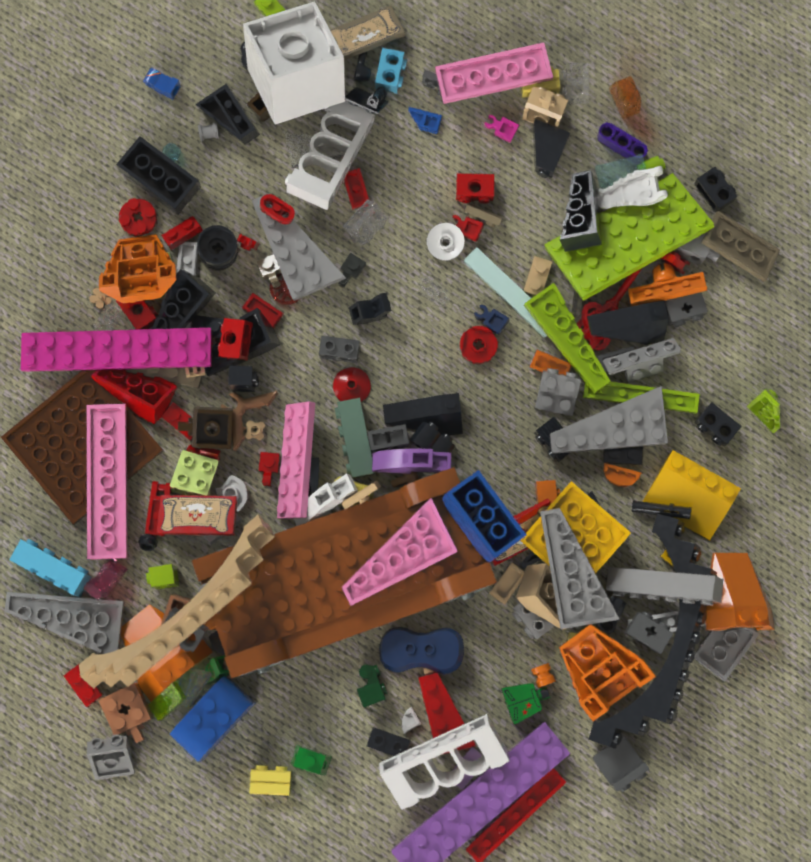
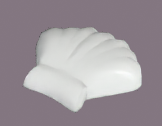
[215,475,248,511]

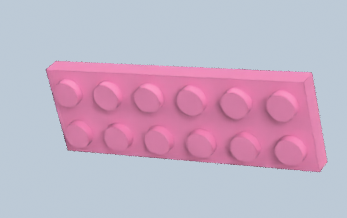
[435,43,553,104]
[277,401,315,519]

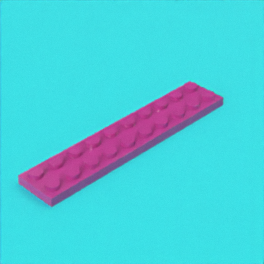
[21,328,212,372]

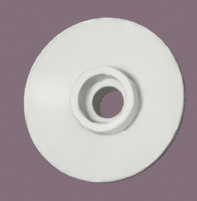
[427,223,464,260]

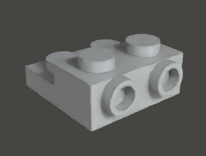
[535,368,581,416]
[87,735,135,780]

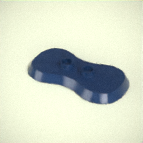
[379,627,464,674]

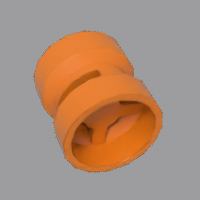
[531,663,556,688]

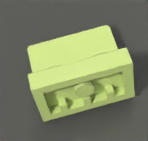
[170,450,219,496]

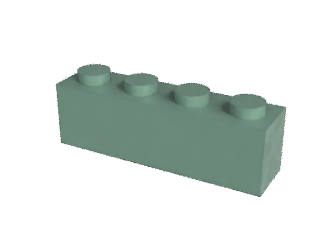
[335,398,375,479]

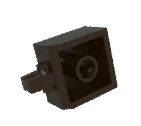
[178,406,233,449]

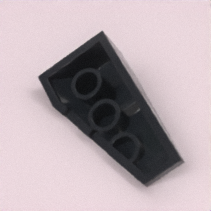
[152,268,216,329]
[587,301,668,345]
[204,308,280,376]
[383,393,463,436]

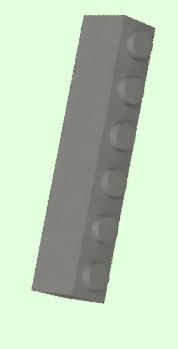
[606,567,724,606]

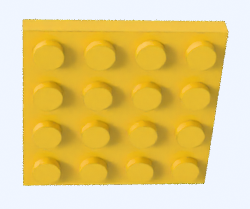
[520,481,631,574]

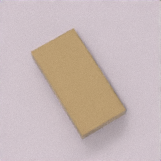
[489,562,525,605]

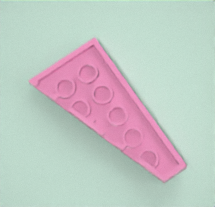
[342,498,458,605]

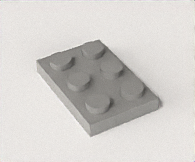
[694,627,759,681]

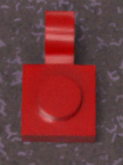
[661,251,690,274]
[258,452,280,486]

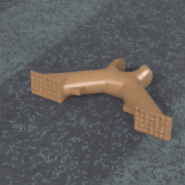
[221,390,278,451]

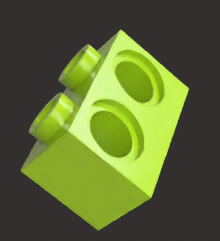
[146,564,180,590]

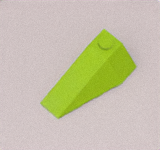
[747,388,780,434]

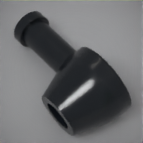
[353,51,372,82]

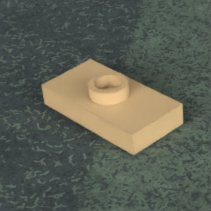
[342,481,381,509]

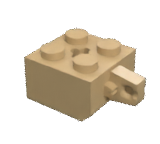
[522,86,568,128]

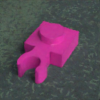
[484,115,519,143]

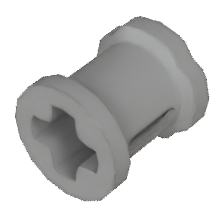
[198,122,219,141]

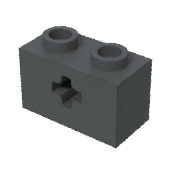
[664,292,708,327]
[624,611,673,654]

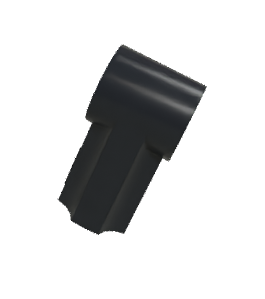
[596,596,627,635]

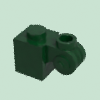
[356,664,388,708]

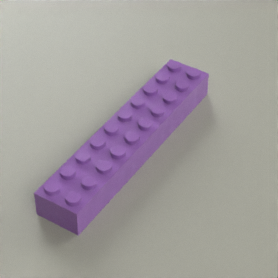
[391,722,571,862]

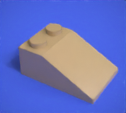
[516,563,566,630]

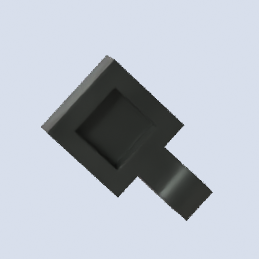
[338,253,366,287]

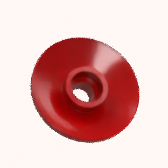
[333,367,371,402]

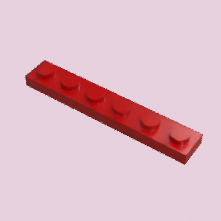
[465,768,566,862]

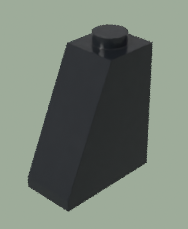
[533,119,570,178]

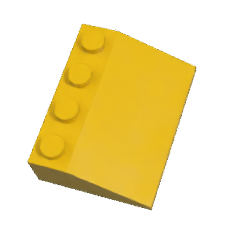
[642,450,741,541]

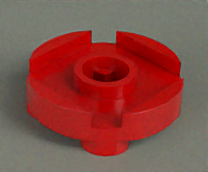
[119,198,157,236]
[459,326,498,364]

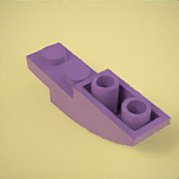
[372,449,451,474]

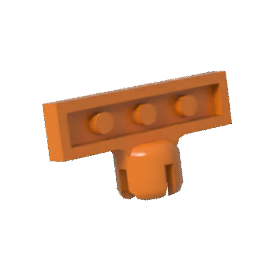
[628,263,707,306]

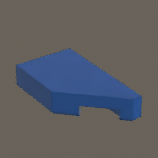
[408,107,442,134]

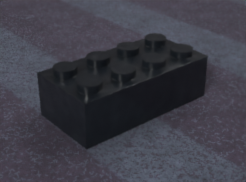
[116,136,201,215]

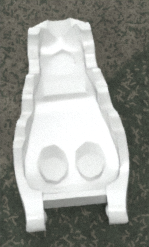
[597,166,668,209]

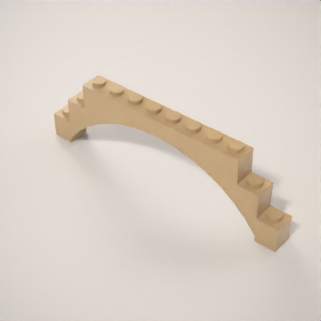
[79,515,275,688]

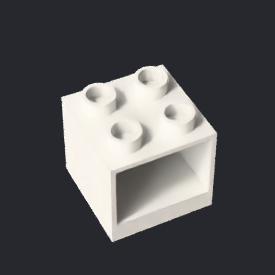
[243,1,345,124]

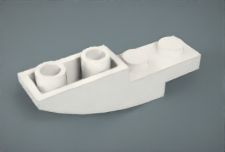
[294,473,358,526]

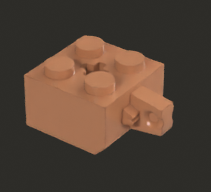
[98,683,154,743]

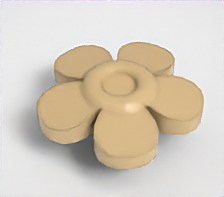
[89,288,111,309]

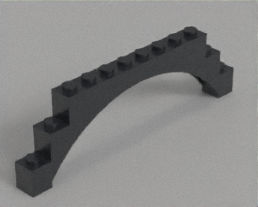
[588,514,718,749]

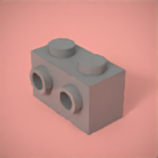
[512,603,555,640]

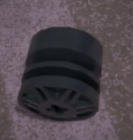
[197,225,238,271]

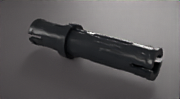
[632,500,692,520]

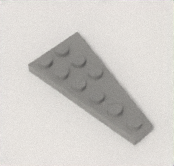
[540,508,620,629]

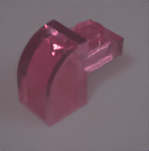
[83,559,128,600]

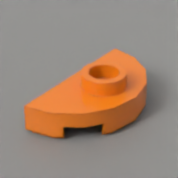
[603,463,641,487]

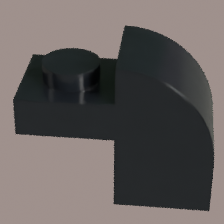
[348,293,391,325]

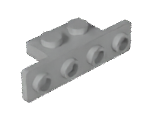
[603,338,681,383]

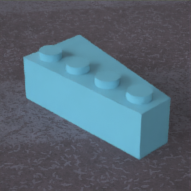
[9,539,92,597]

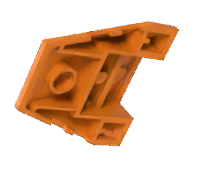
[99,234,176,303]
[705,552,775,631]
[121,604,213,702]
[559,624,656,721]

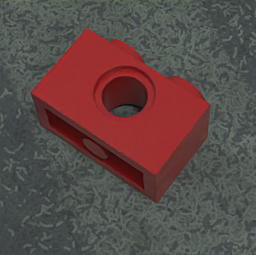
[456,173,494,204]
[116,300,158,330]
[218,318,253,361]

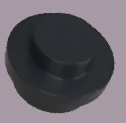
[138,534,158,551]

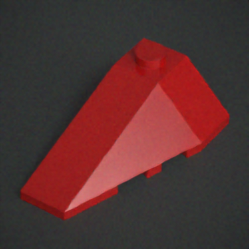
[91,369,177,424]

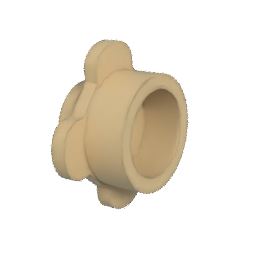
[245,420,265,440]

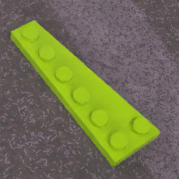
[524,283,610,394]

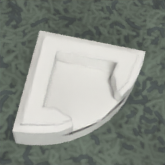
[402,707,421,734]

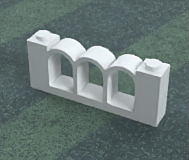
[285,100,375,210]
[379,714,510,810]

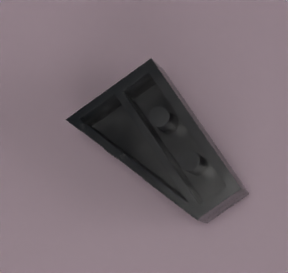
[195,84,260,145]

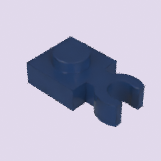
[474,304,510,335]

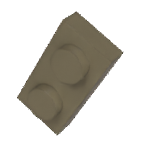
[464,203,503,227]

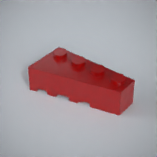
[418,673,476,755]

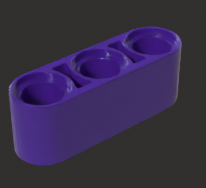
[597,123,648,164]

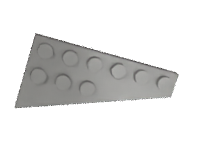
[252,193,346,301]
[550,386,668,454]
[5,592,124,654]

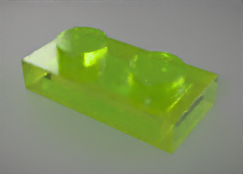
[148,682,187,721]

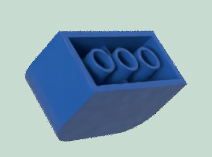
[443,470,526,562]
[170,676,256,763]

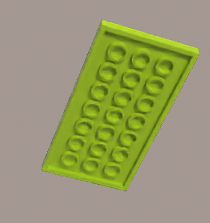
[544,173,714,301]

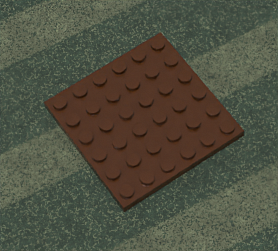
[1,370,164,525]

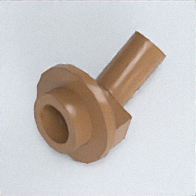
[391,471,418,488]

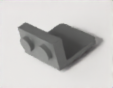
[593,736,650,792]

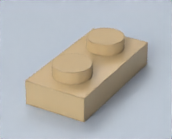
[524,256,552,296]

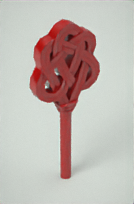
[576,268,642,351]

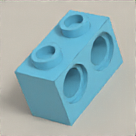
[375,48,407,93]

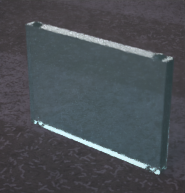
[595,154,646,189]

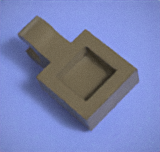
[257,254,281,288]

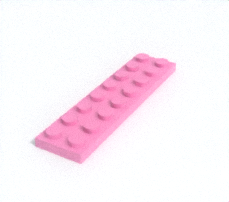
[87,404,128,560]

